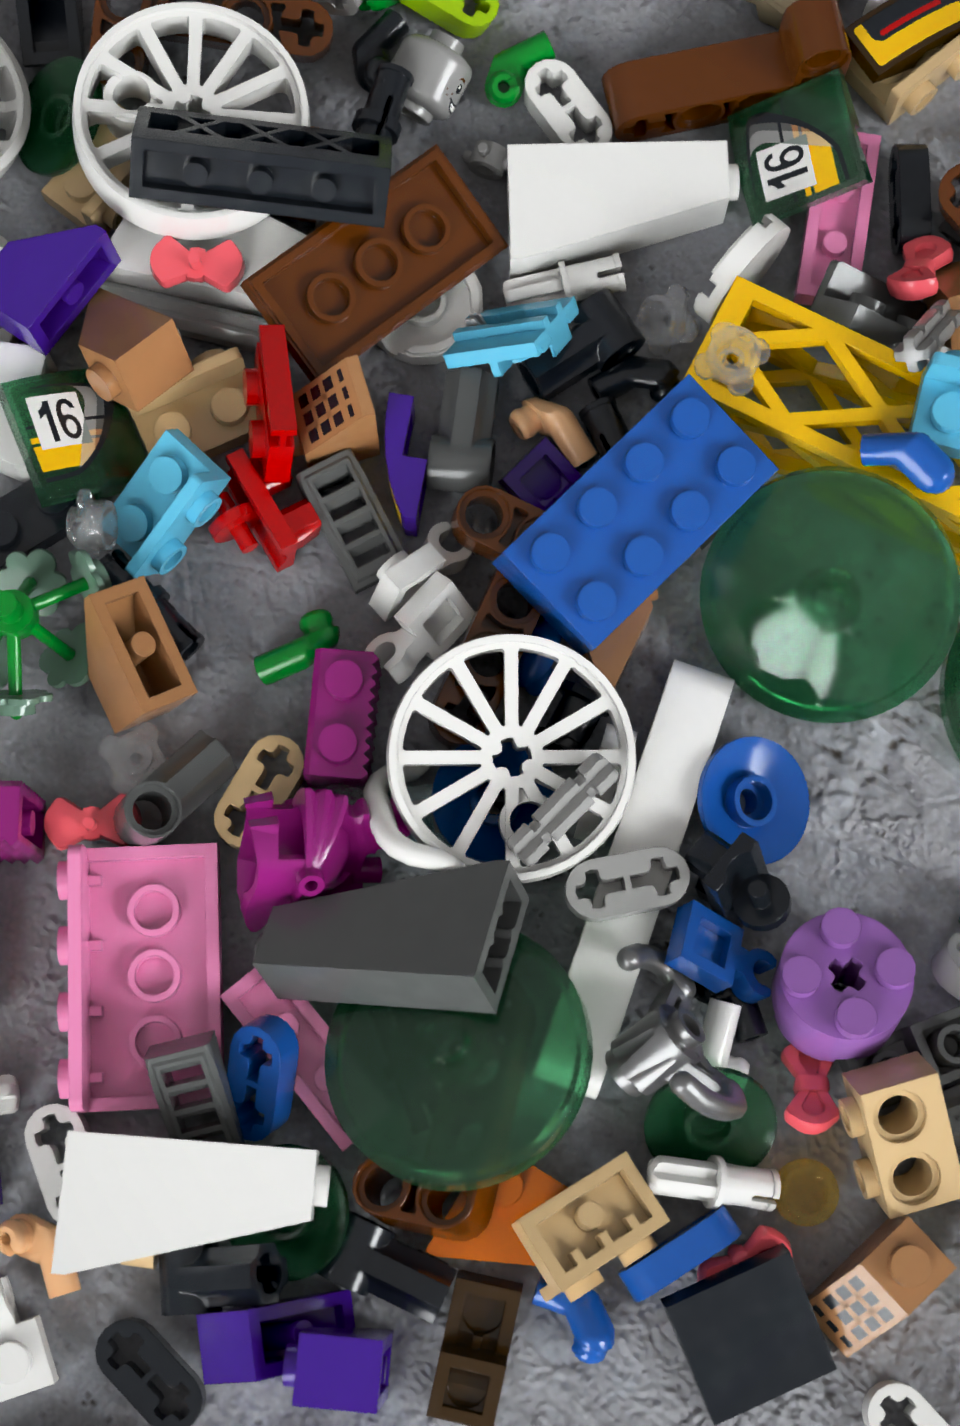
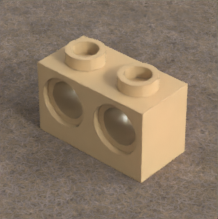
[838,1051,960,1220]

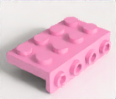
[56,843,224,1113]

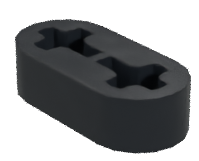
[888,144,932,256]
[95,1317,207,1426]

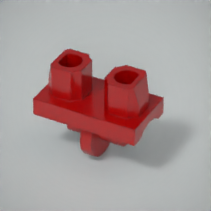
[208,448,322,573]

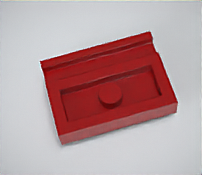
[243,325,297,483]

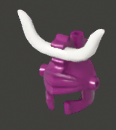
[237,765,465,932]

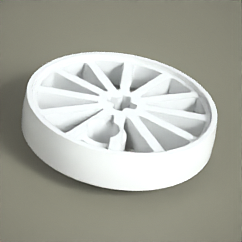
[72,2,310,240]
[386,634,636,883]

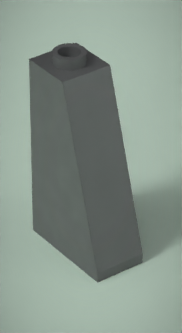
[252,860,530,1014]

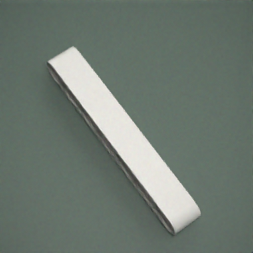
[533,659,735,1100]

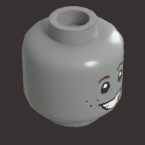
[391,29,472,126]

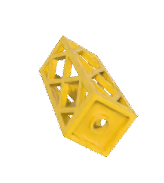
[683,275,960,567]

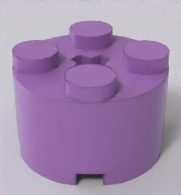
[771,907,916,1062]

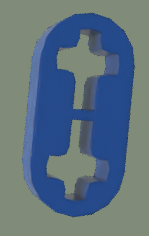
[227,1014,299,1142]
[618,1204,742,1303]

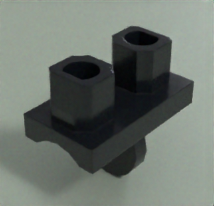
[684,830,792,931]

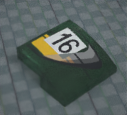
[727,68,873,226]
[0,368,146,508]

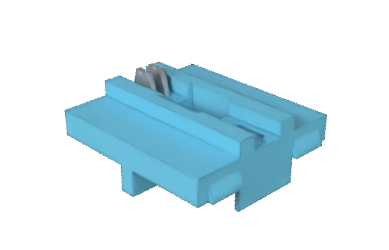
[443,296,579,377]

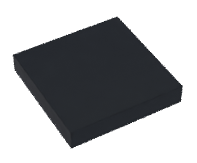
[660,1243,837,1426]

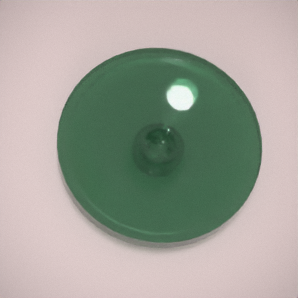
[700,466,960,723]
[324,933,593,1192]

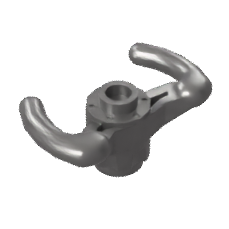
[605,943,747,1122]

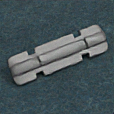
[893,299,960,373]
[507,753,619,866]

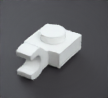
[369,521,472,622]
[365,571,475,684]
[0,1275,59,1402]

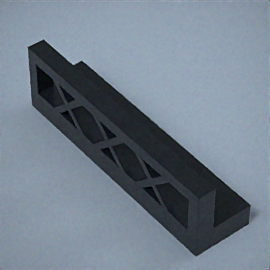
[129,106,392,228]

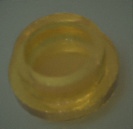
[772,1158,839,1226]

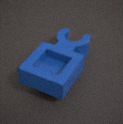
[664,900,777,1004]

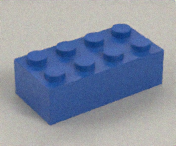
[492,374,779,655]

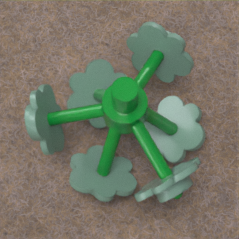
[0,548,112,720]

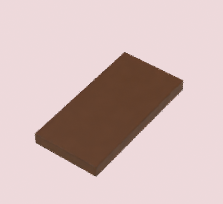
[240,144,509,382]

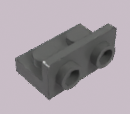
[810,260,951,363]

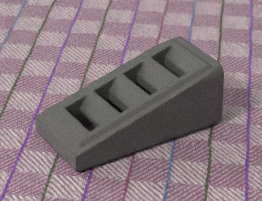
[296,448,404,594]
[144,1030,245,1144]

